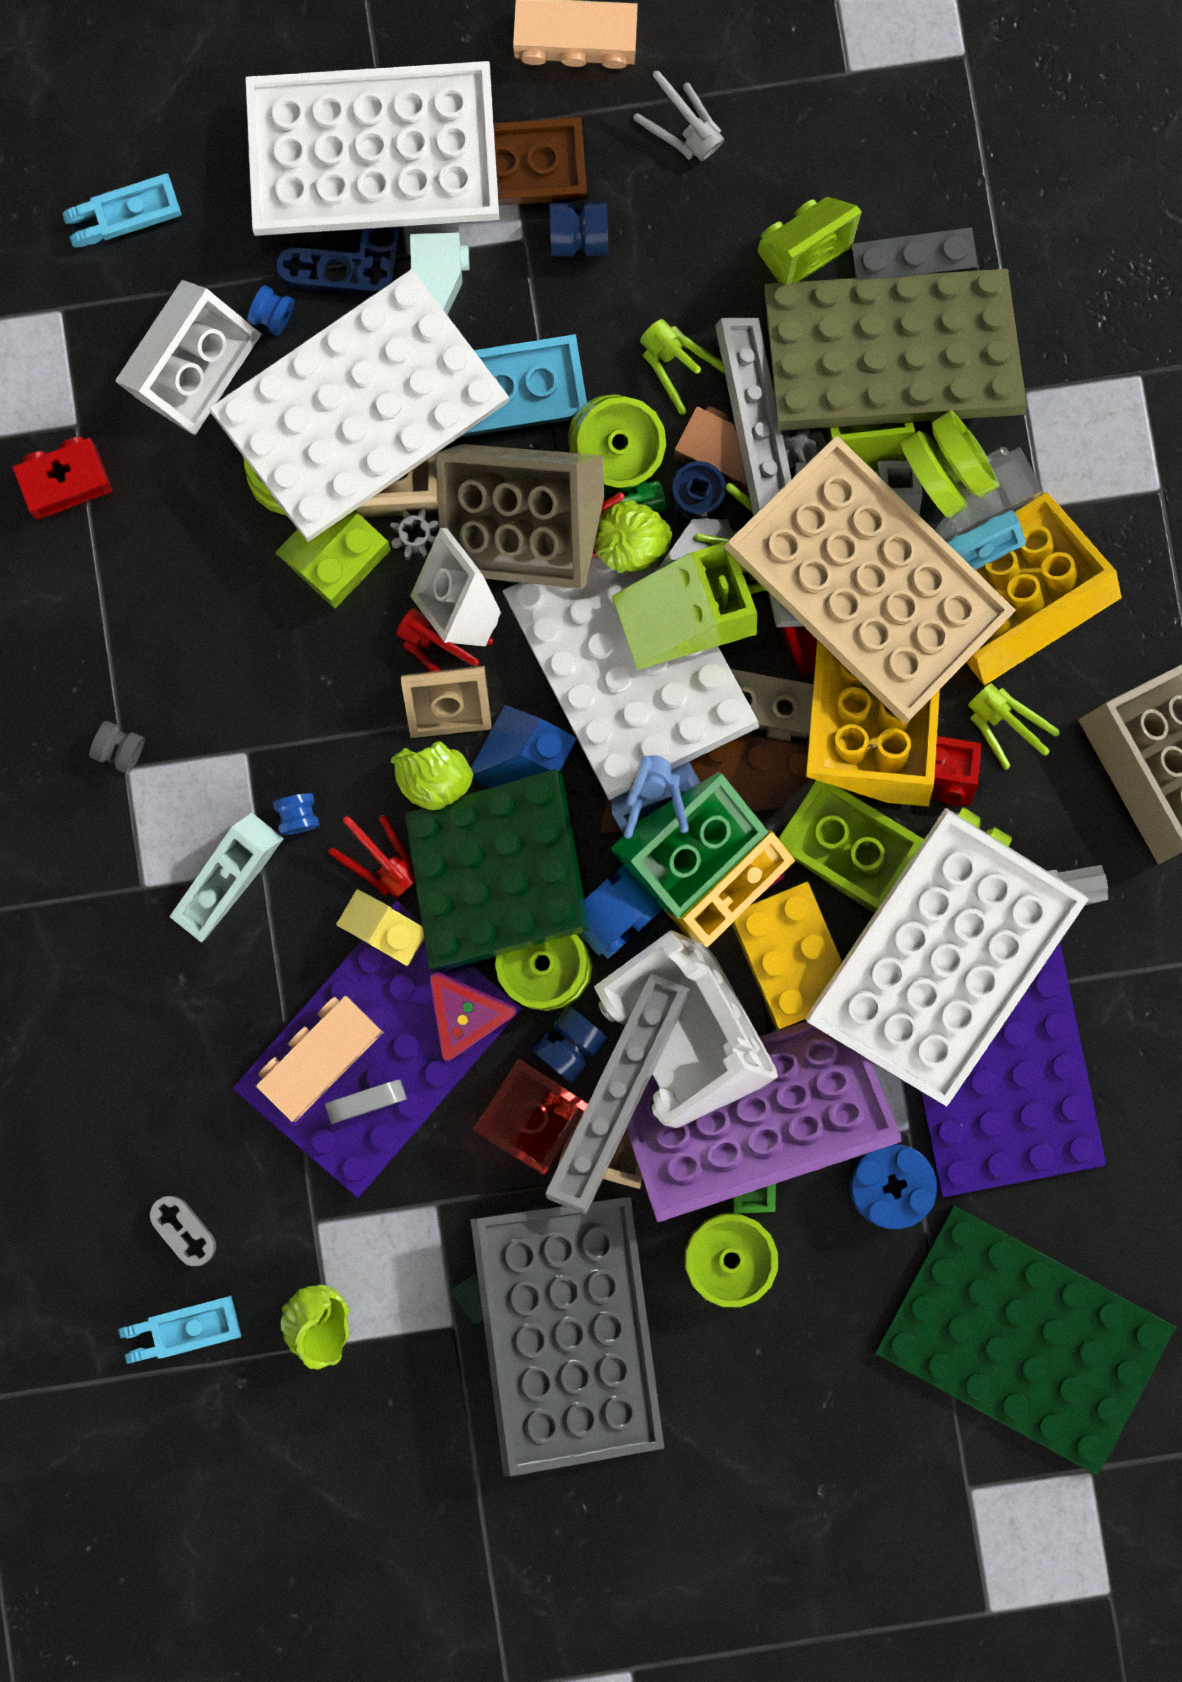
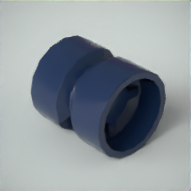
[550,202,608,257]
[671,461,726,524]
[530,1005,609,1084]

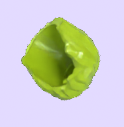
[594,501,672,573]
[391,741,473,810]
[281,1285,350,1370]

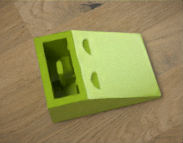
[612,542,757,670]

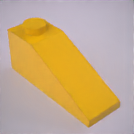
[664,830,795,947]

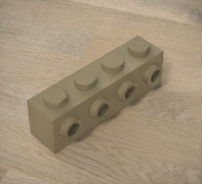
[730,669,814,746]

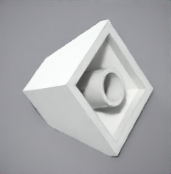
[410,528,501,646]

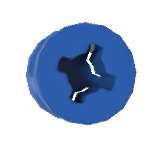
[247,285,295,336]
[273,793,320,835]

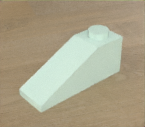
[410,233,469,315]
[170,813,284,942]

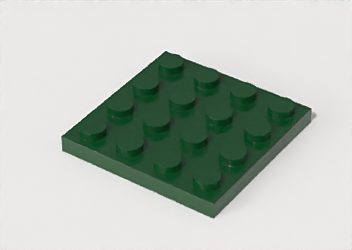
[405,769,590,972]

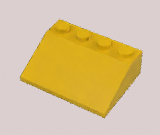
[965,492,1122,686]
[806,640,940,807]

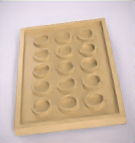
[723,436,1016,725]

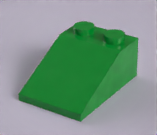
[610,772,769,919]

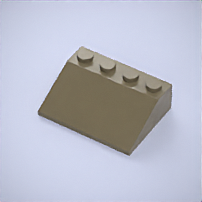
[436,444,604,589]
[1078,665,1182,865]

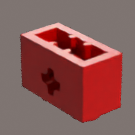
[13,437,113,520]

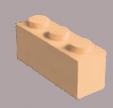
[513,0,638,69]
[256,996,384,1122]

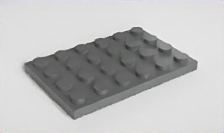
[471,1197,664,1476]

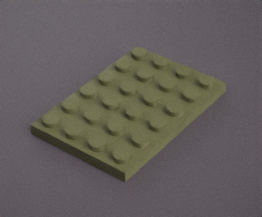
[764,269,1027,430]

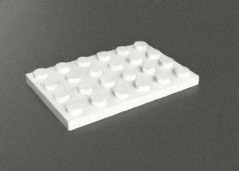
[246,61,499,236]
[210,269,509,542]
[503,548,759,800]
[805,808,1088,1106]

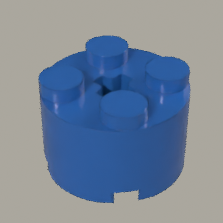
[578,865,662,959]
[849,1144,937,1229]

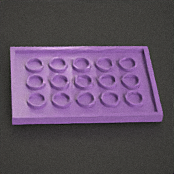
[626,1021,902,1222]

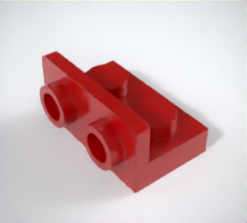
[930,736,982,806]

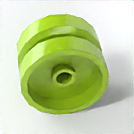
[567,394,666,488]
[901,410,1000,519]
[495,934,593,1012]
[685,1213,778,1307]

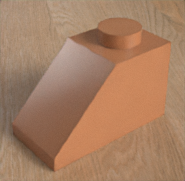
[674,407,748,494]

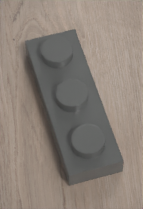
[850,227,978,280]

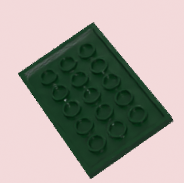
[874,1205,1176,1476]

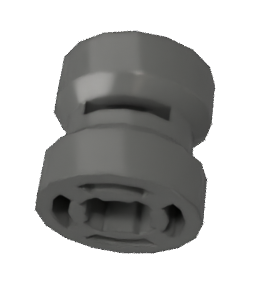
[89,720,145,774]

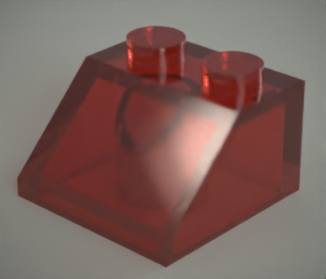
[473,1059,588,1176]

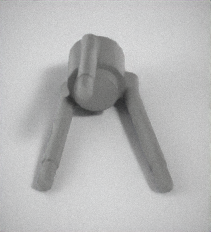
[633,71,725,162]

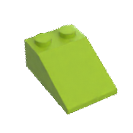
[758,196,862,285]
[779,780,924,914]

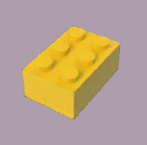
[732,882,842,1031]

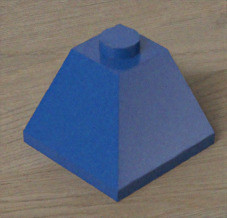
[471,705,577,789]

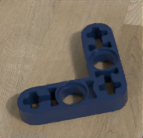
[276,226,401,296]

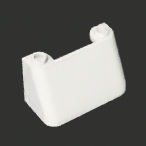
[594,930,778,1128]

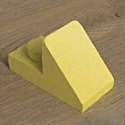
[336,889,424,967]

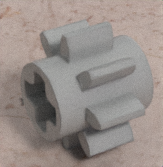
[782,428,827,470]
[390,509,439,560]

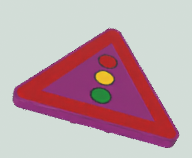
[430,972,516,1061]

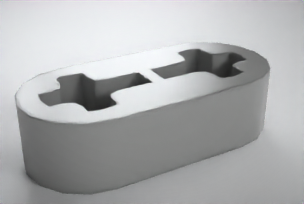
[325,1079,407,1124]
[150,1196,216,1266]

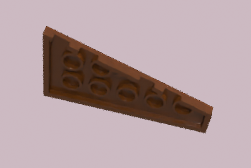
[600,735,858,836]

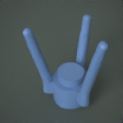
[624,755,688,839]

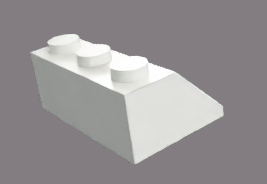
[115,280,261,435]

